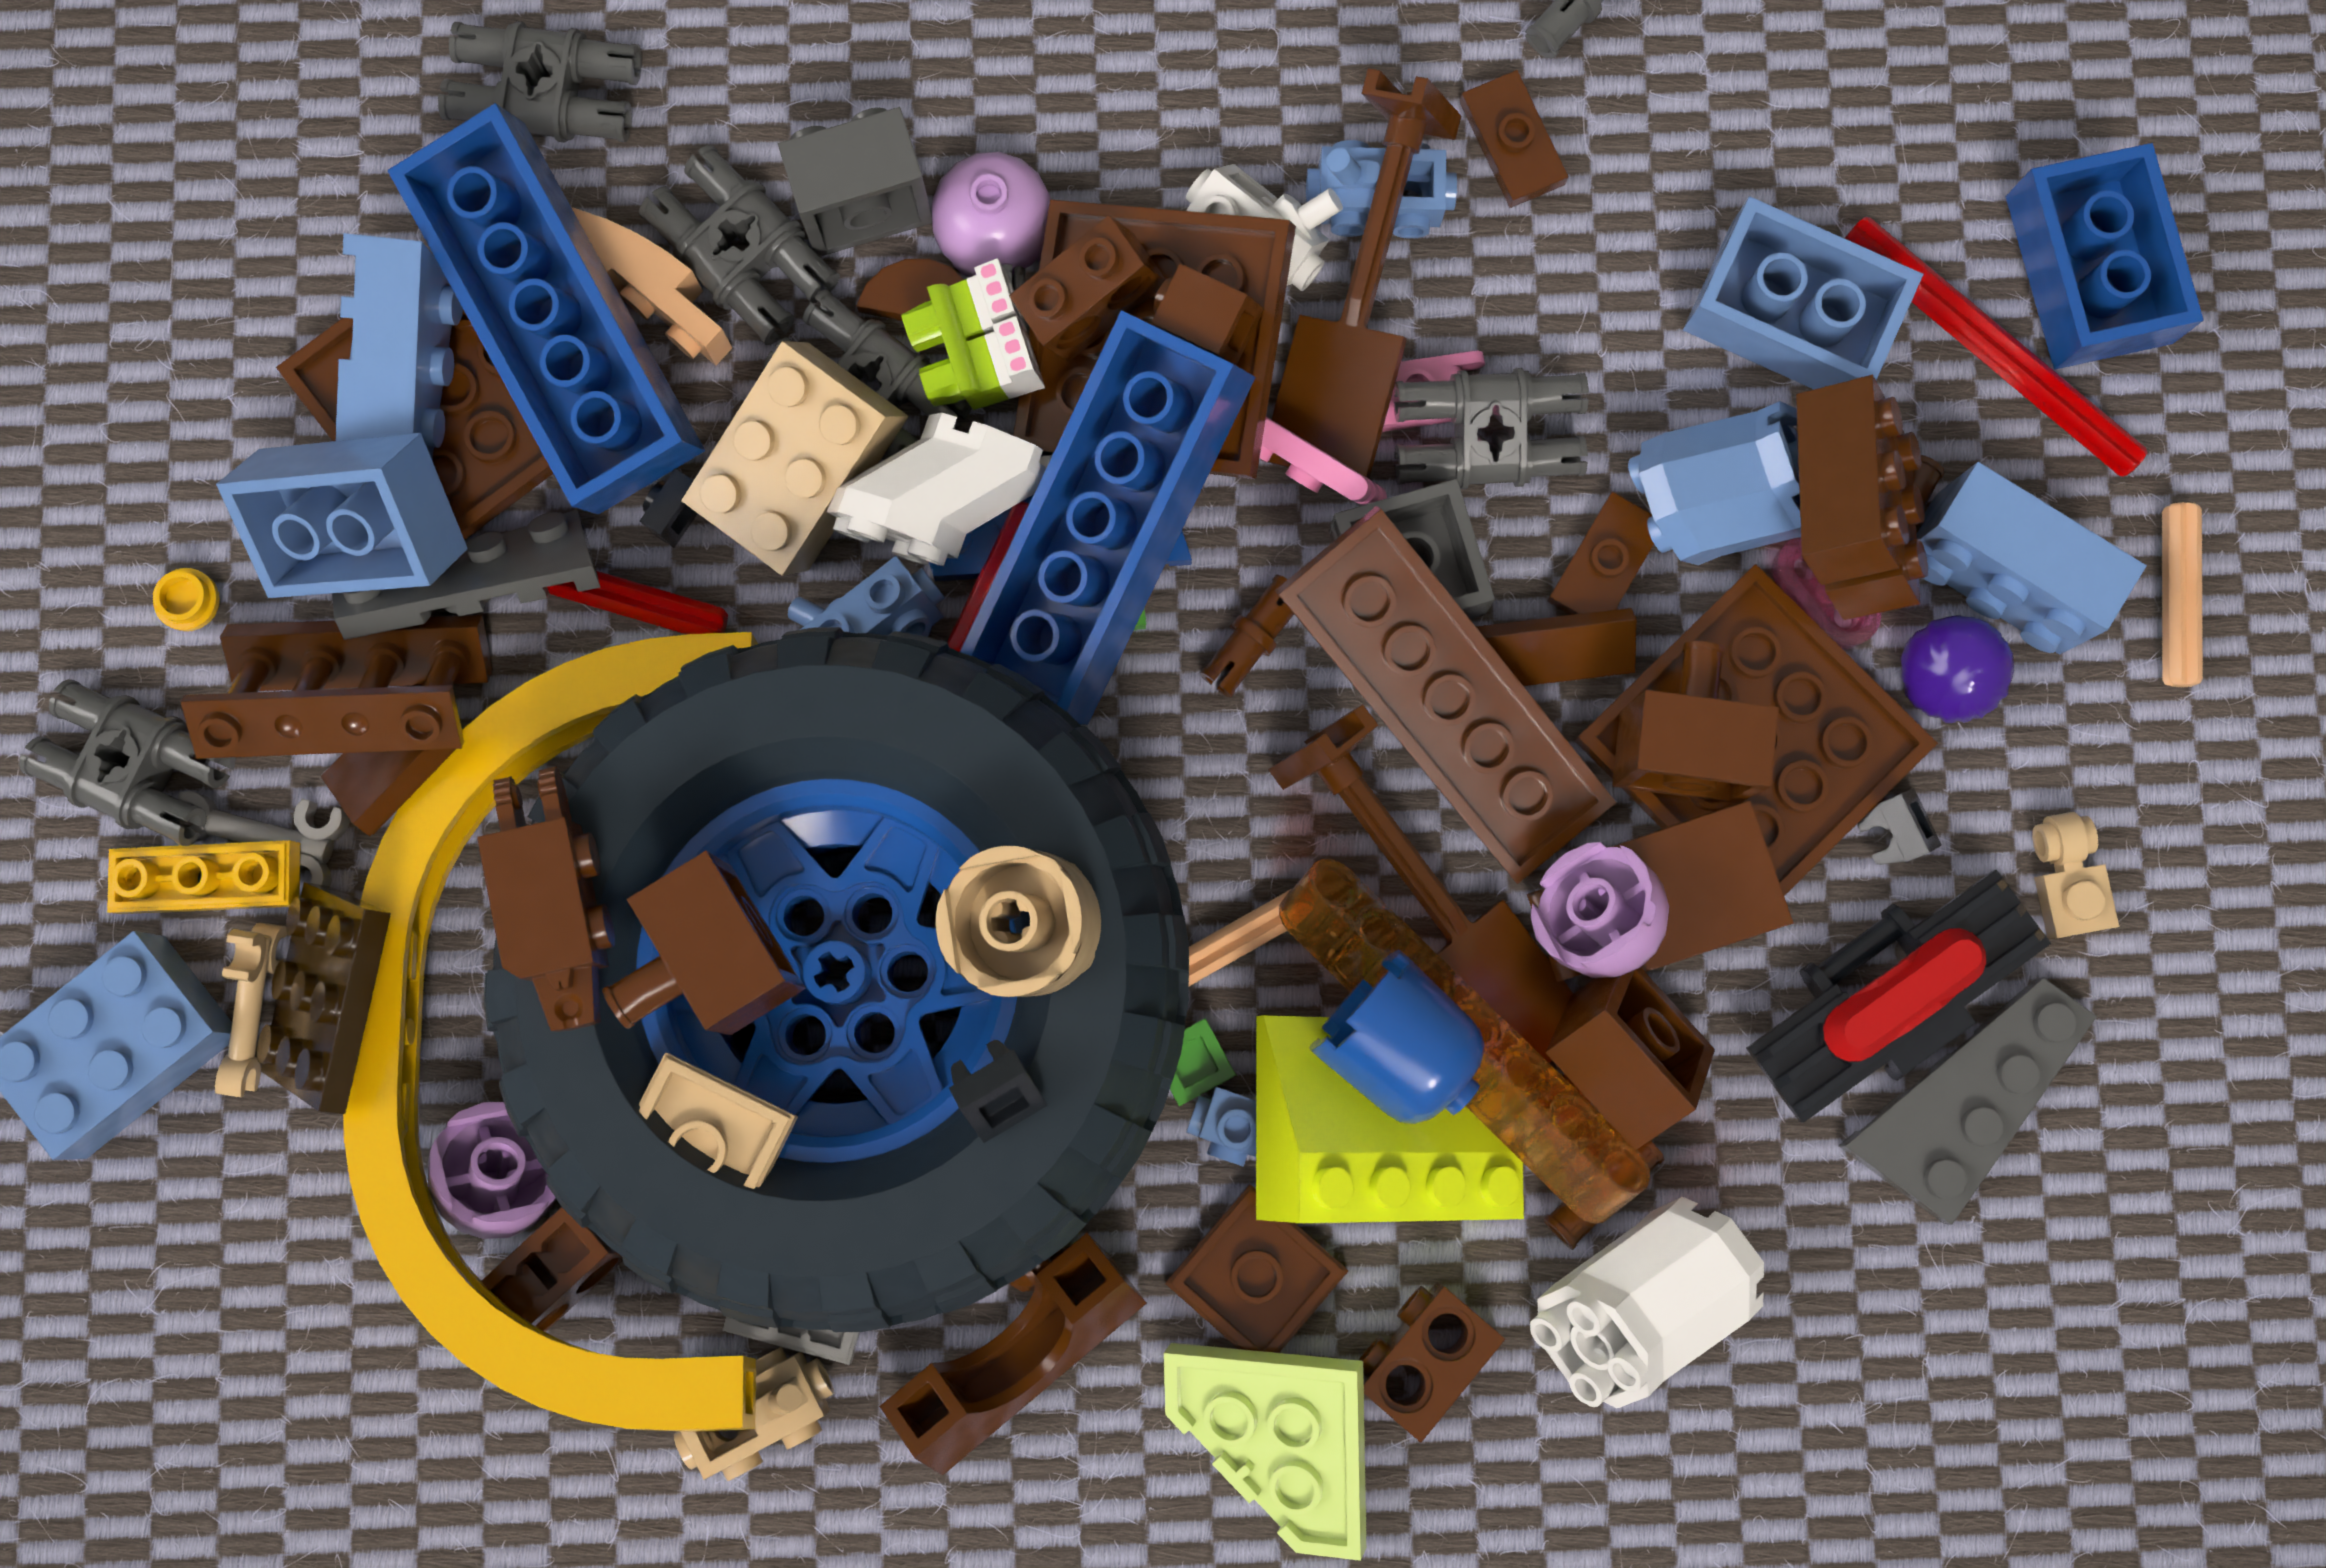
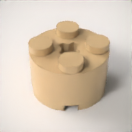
[935,846,1101,997]

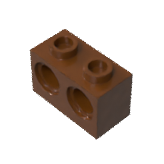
[1009,215,1166,361]
[481,1207,623,1332]
[1359,1282,1506,1443]

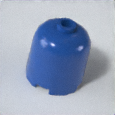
[1309,949,1484,1124]

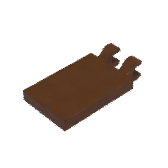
[1527,800,1794,982]

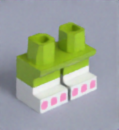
[901,258,1045,410]

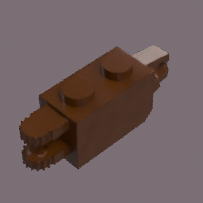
[477,766,615,1032]

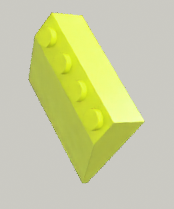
[1256,1015,1524,1223]

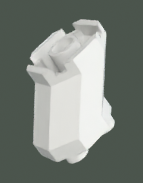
[827,413,1052,566]
[1530,1197,1764,1408]

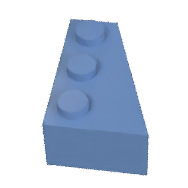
[336,233,463,459]

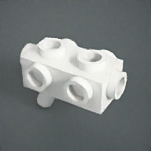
[1186,164,1343,291]

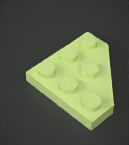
[1164,1343,1367,1561]

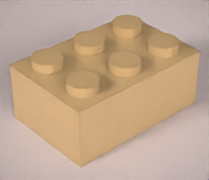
[681,341,909,576]

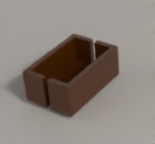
[1796,374,1928,620]

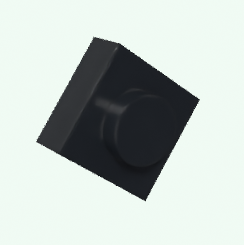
[640,469,698,548]

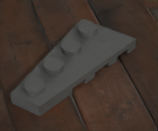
[332,509,600,640]
[1839,978,2097,1225]

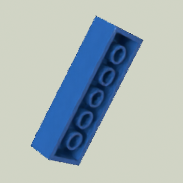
[387,103,706,515]
[960,310,1256,725]

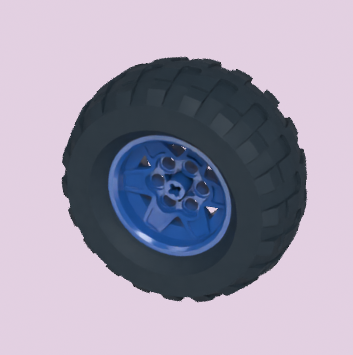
[484,627,1189,1332]

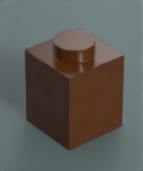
[1151,263,1264,366]

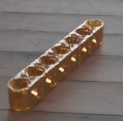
[1279,859,1650,1224]

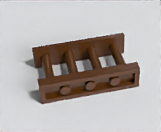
[180,615,493,759]

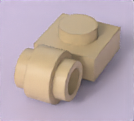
[2032,812,2119,939]

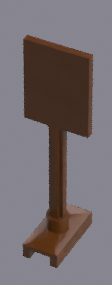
[1261,68,1462,479]
[1268,704,1574,1093]

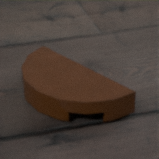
[856,259,964,321]

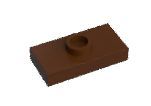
[1459,70,1569,208]
[1547,492,1654,615]

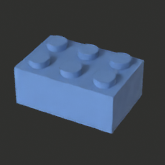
[1683,196,1923,389]
[216,433,468,598]
[1916,462,2147,655]
[0,931,232,1160]

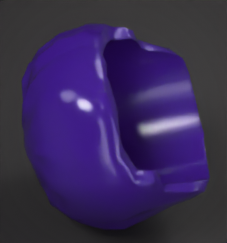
[1900,615,2014,723]

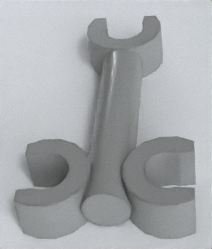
[178,791,350,886]

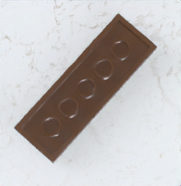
[1275,506,1617,884]

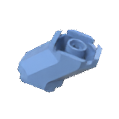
[1628,401,1801,565]

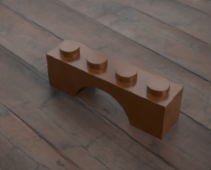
[879,1233,1147,1475]

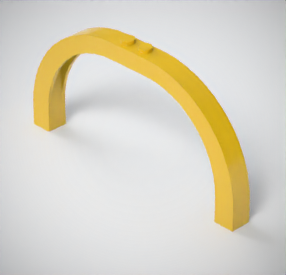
[343,632,758,1432]

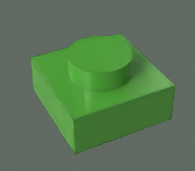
[1170,1018,1236,1106]

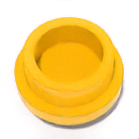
[153,568,220,632]

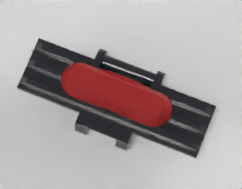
[1746,870,2051,1123]

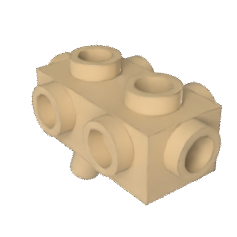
[674,1347,835,1481]

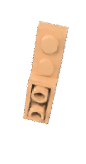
[571,207,732,366]

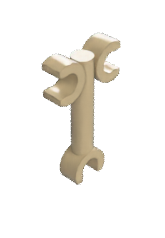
[215,922,287,1097]

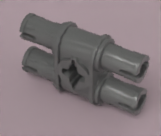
[438,21,642,143]
[639,145,840,345]
[763,289,972,460]
[1394,368,1589,489]
[19,679,236,846]

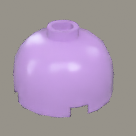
[931,152,1052,277]
[1531,842,1669,978]
[428,1102,556,1239]

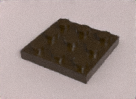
[257,882,391,1114]

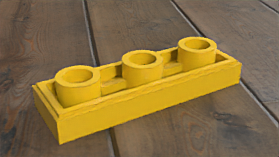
[107,840,300,914]

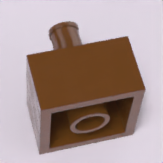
[1612,641,1779,803]
[602,851,806,1035]
[1539,967,1715,1151]

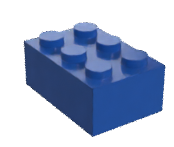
[2005,143,2204,370]

